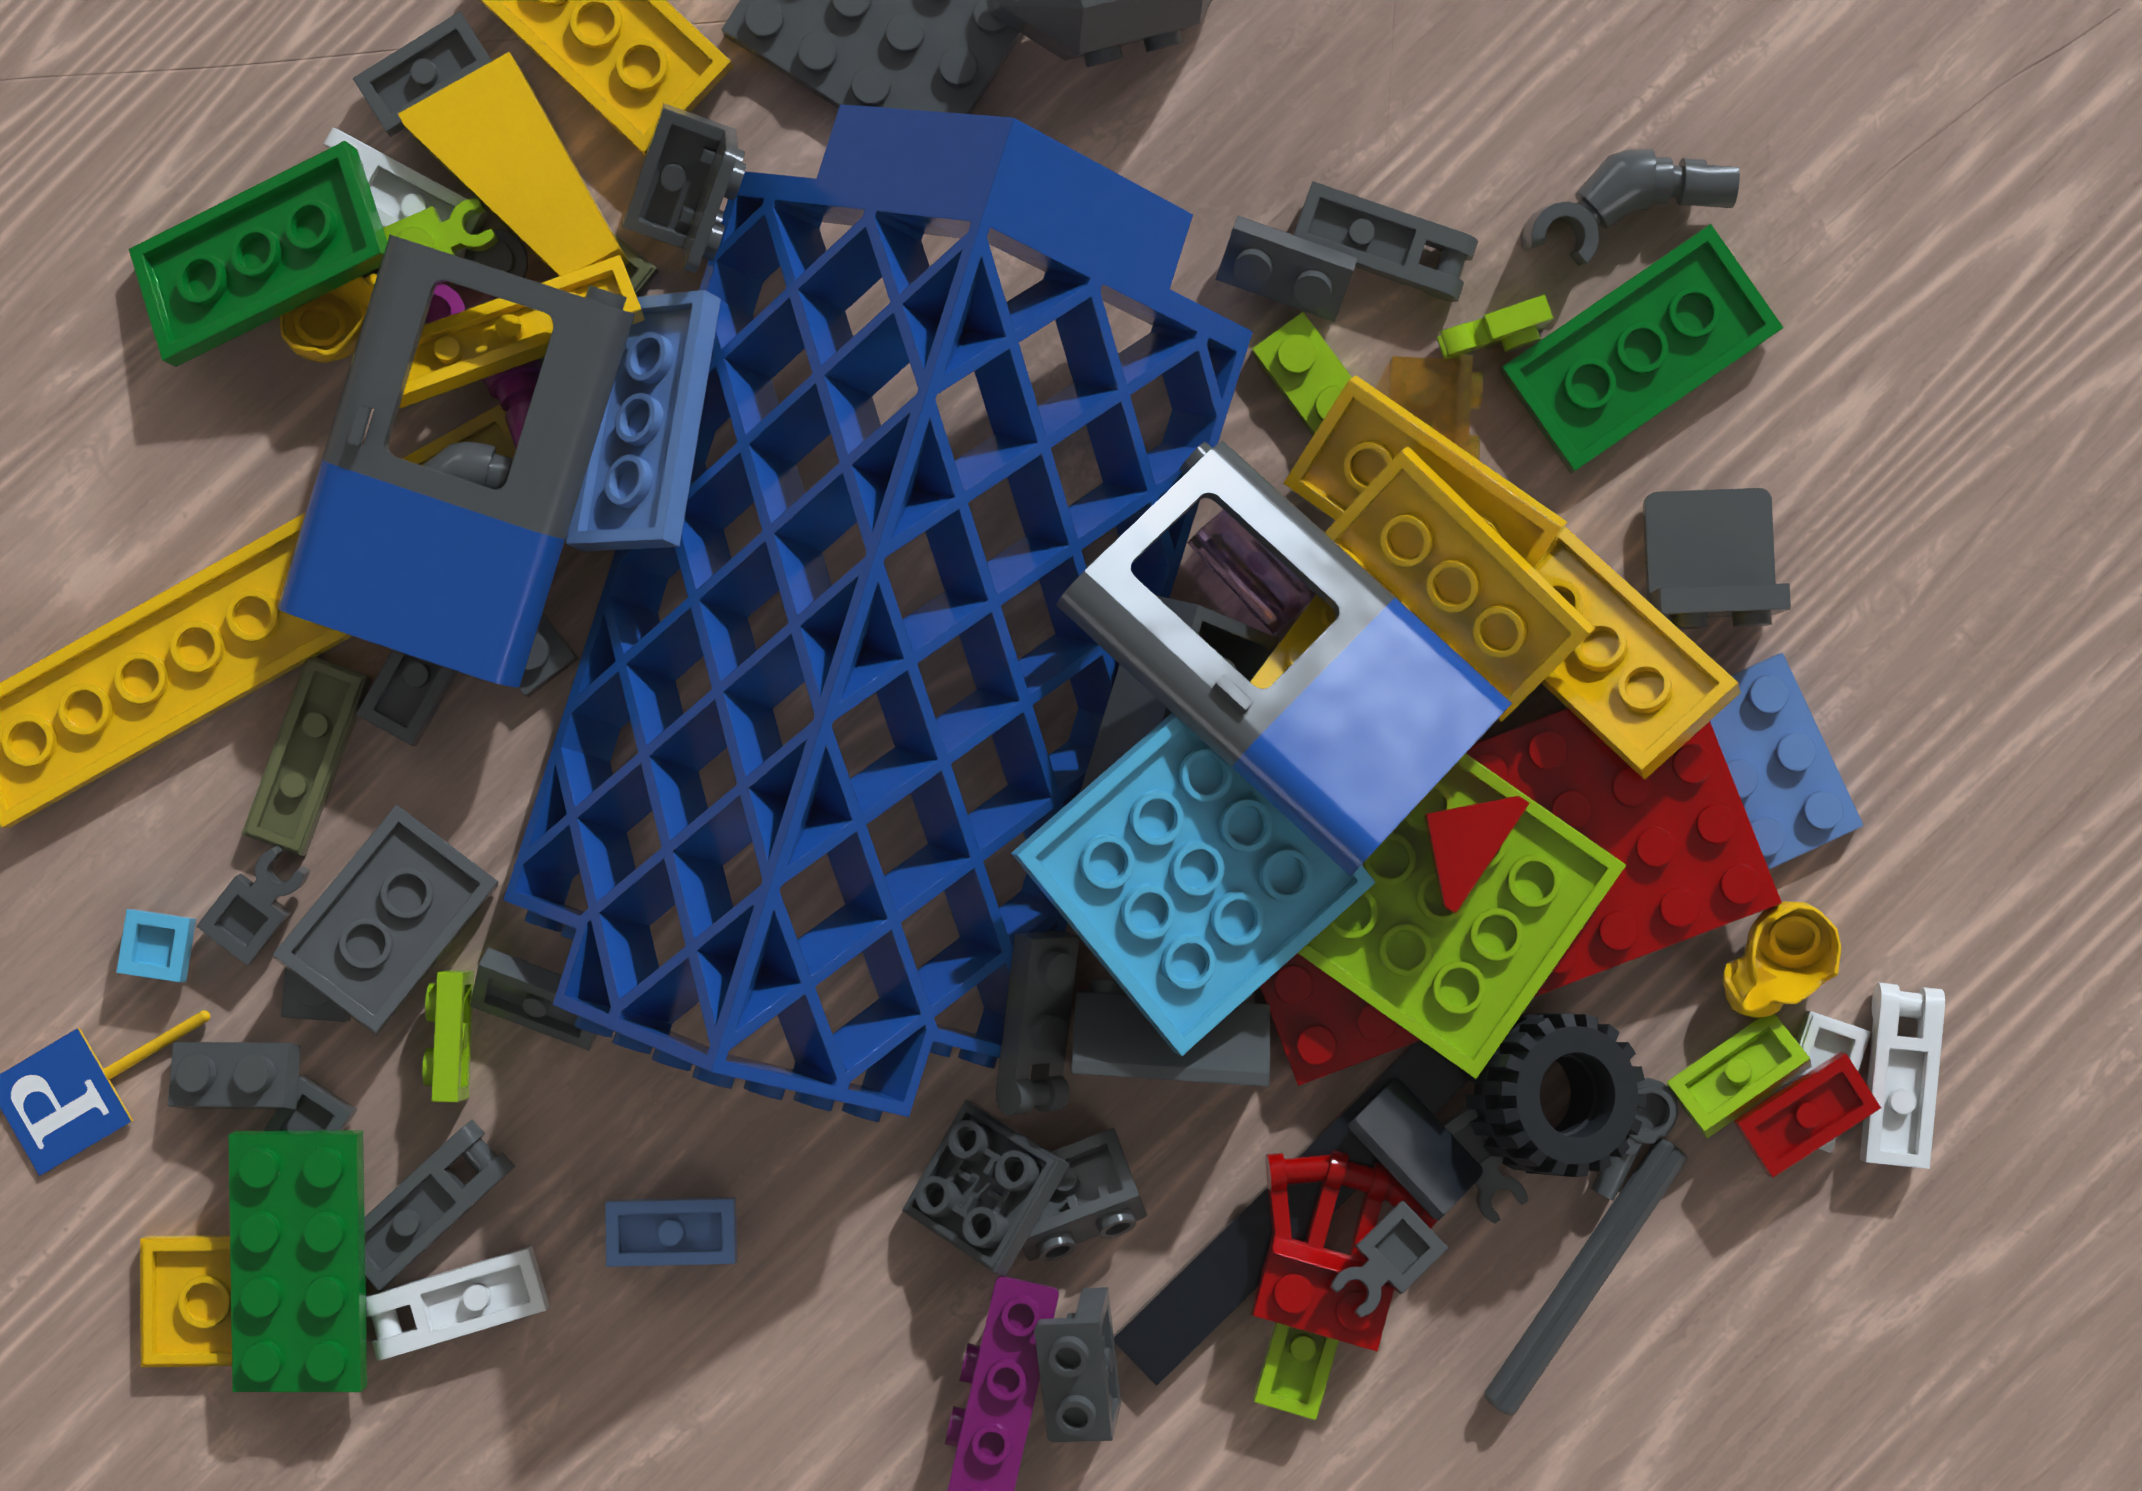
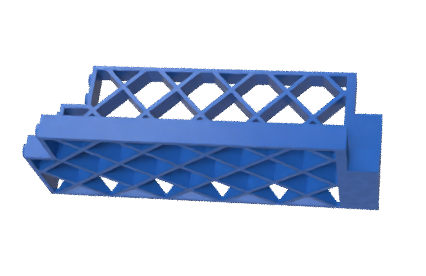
[504,104,1253,1122]

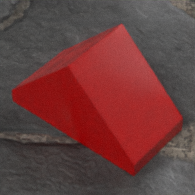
[1424,796,1530,914]

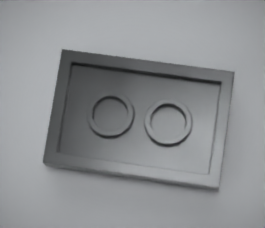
[272,804,499,1036]

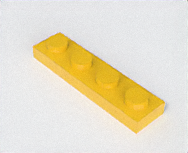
[399,255,645,408]

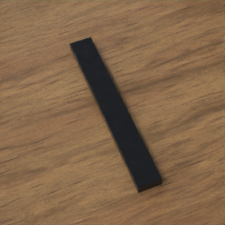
[1114,1040,1468,1386]

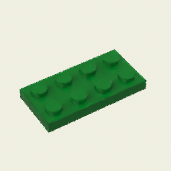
[128,141,387,367]
[1499,224,1784,474]
[228,1130,367,1392]

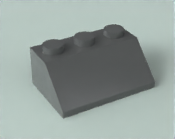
[1071,979,1270,1087]

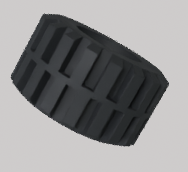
[1465,1013,1646,1177]

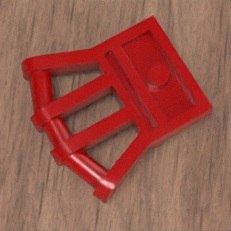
[1250,1149,1437,1352]

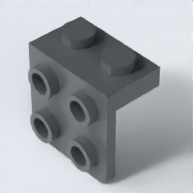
[622,103,746,273]
[1643,488,1791,629]

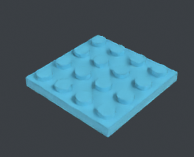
[1011,713,1376,1056]

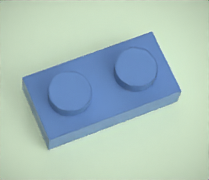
[605,1197,737,1267]

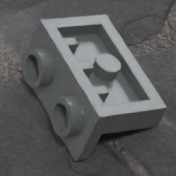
[1022,1128,1147,1261]
[1034,1287,1121,1442]

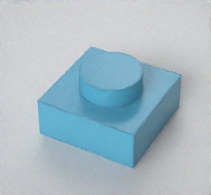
[116,909,197,982]

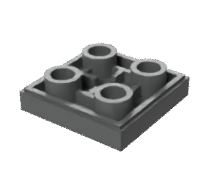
[902,1100,1070,1277]

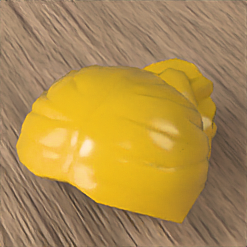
[280,274,377,363]
[1722,901,1842,1018]

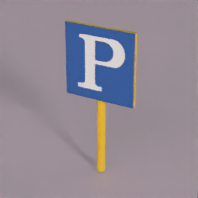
[0,1010,211,1176]

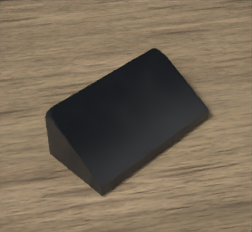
[1348,1079,1484,1221]

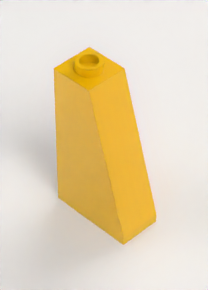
[398,52,630,277]

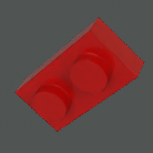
[1733,1052,1881,1178]

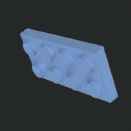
[566,290,721,552]

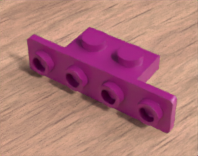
[945,1276,1059,1491]

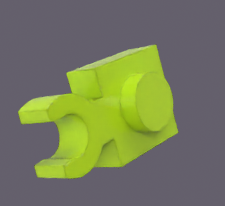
[383,198,499,256]
[1436,294,1553,362]

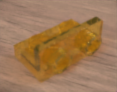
[1388,354,1483,460]

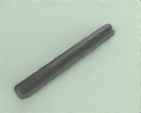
[1484,1138,1687,1416]

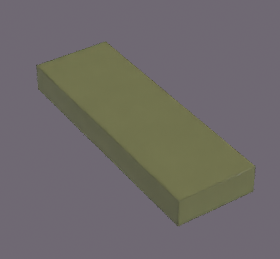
[241,657,372,856]

